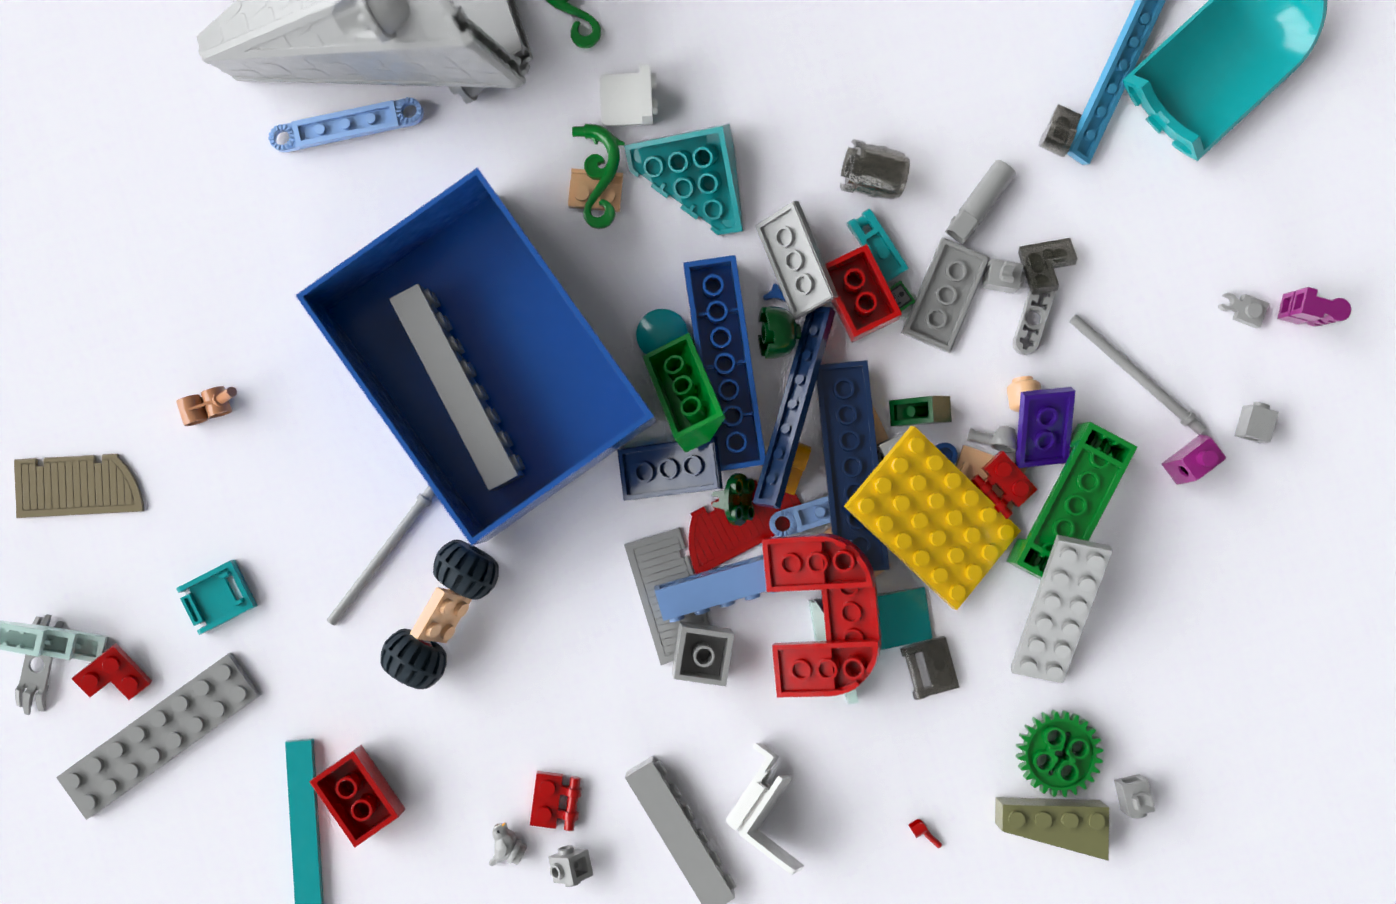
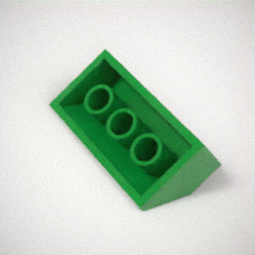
[642,333,725,453]

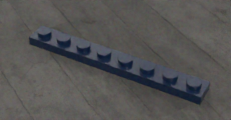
[753,306,836,509]

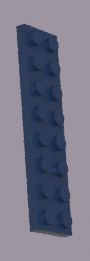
[816,360,890,571]

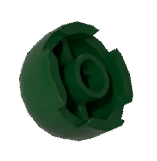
[758,306,801,359]

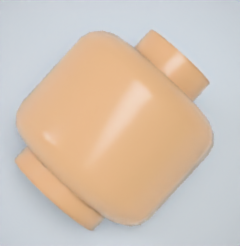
[1007,376,1042,412]

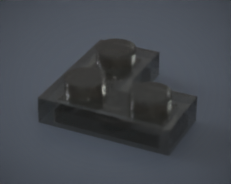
[1018,238,1078,295]

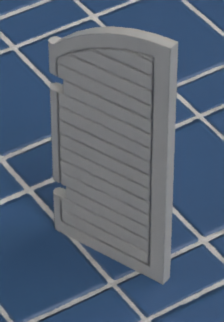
[624,527,710,665]

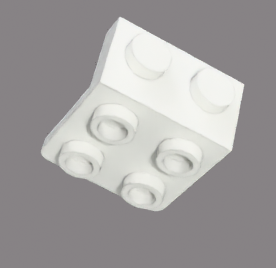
[599,64,658,127]

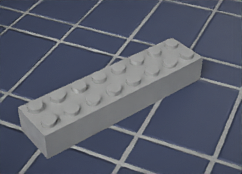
[389,284,526,491]

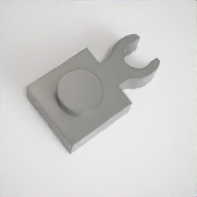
[1218,293,1270,328]

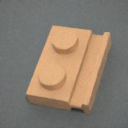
[568,168,624,212]

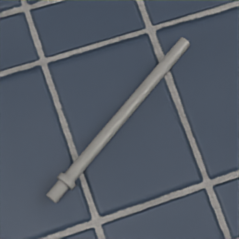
[1069,314,1206,435]
[326,486,435,626]

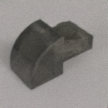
[1039,104,1081,158]

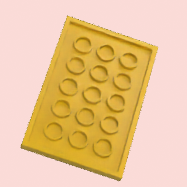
[844,426,1021,610]

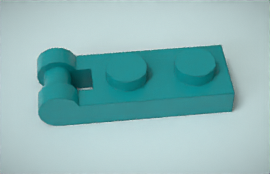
[847,209,909,283]

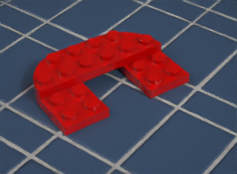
[762,533,881,698]

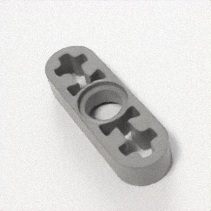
[1013,281,1055,355]

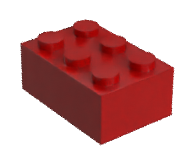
[825,244,902,342]
[309,744,406,848]

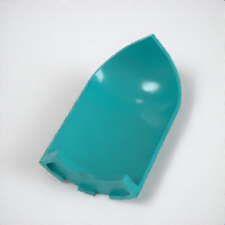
[1123,0,1327,161]

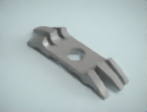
[15,614,64,715]

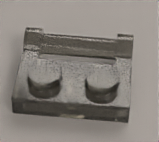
[900,636,960,700]

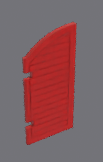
[688,479,801,574]

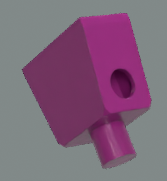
[1161,435,1226,485]

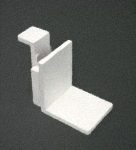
[725,743,804,875]

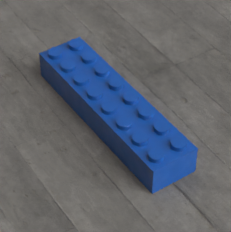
[683,255,765,471]

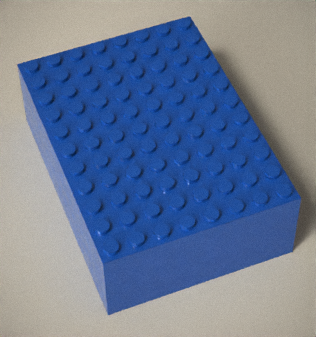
[295,167,657,546]

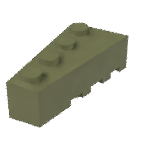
[995,797,1109,861]

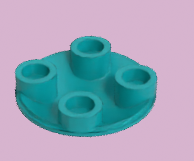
[636,309,688,354]

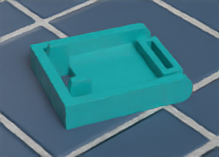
[176,560,258,635]

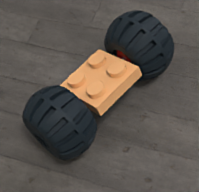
[380,540,499,690]

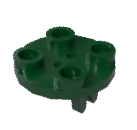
[712,473,755,526]

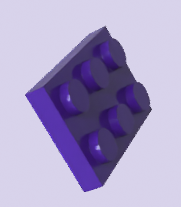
[1015,387,1076,468]

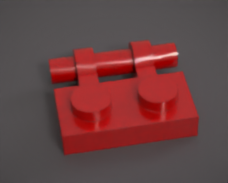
[970,451,1038,519]
[530,771,582,831]

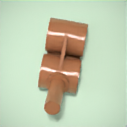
[176,386,237,426]

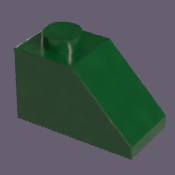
[889,396,952,426]

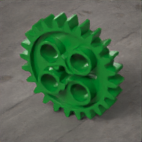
[1015,710,1103,797]

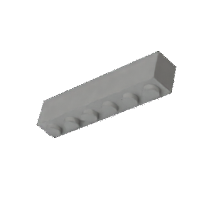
[625,756,736,904]

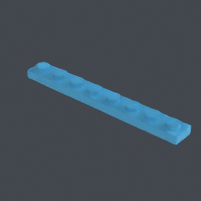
[1065,0,1166,165]

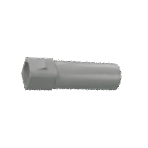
[945,160,1016,244]

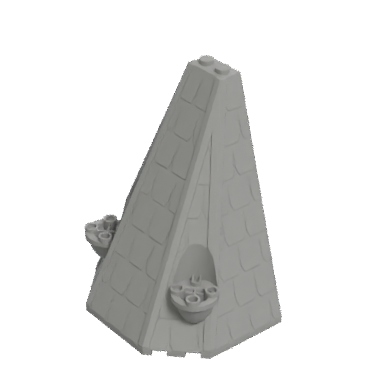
[196,0,533,104]

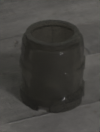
[840,139,910,200]

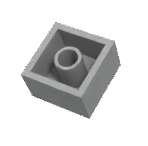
[671,621,734,686]

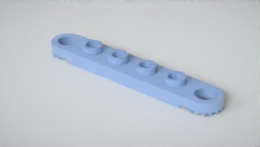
[268,97,424,152]
[769,496,830,537]

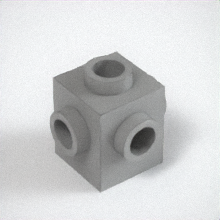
[548,845,593,887]

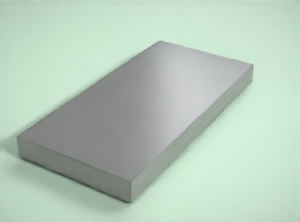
[755,201,838,320]
[901,237,990,353]

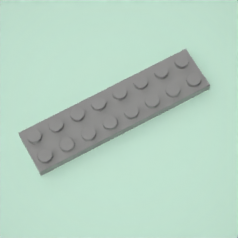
[56,653,261,820]

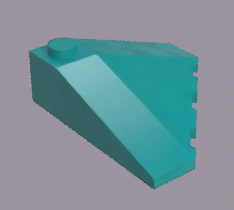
[624,123,743,235]

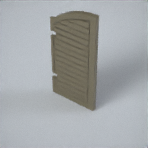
[14,454,144,518]

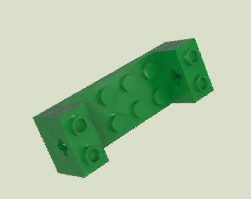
[1006,422,1137,580]

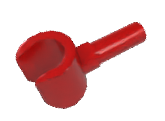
[908,819,942,849]

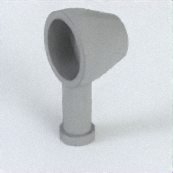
[967,426,1017,453]

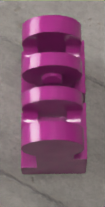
[1277,287,1351,327]

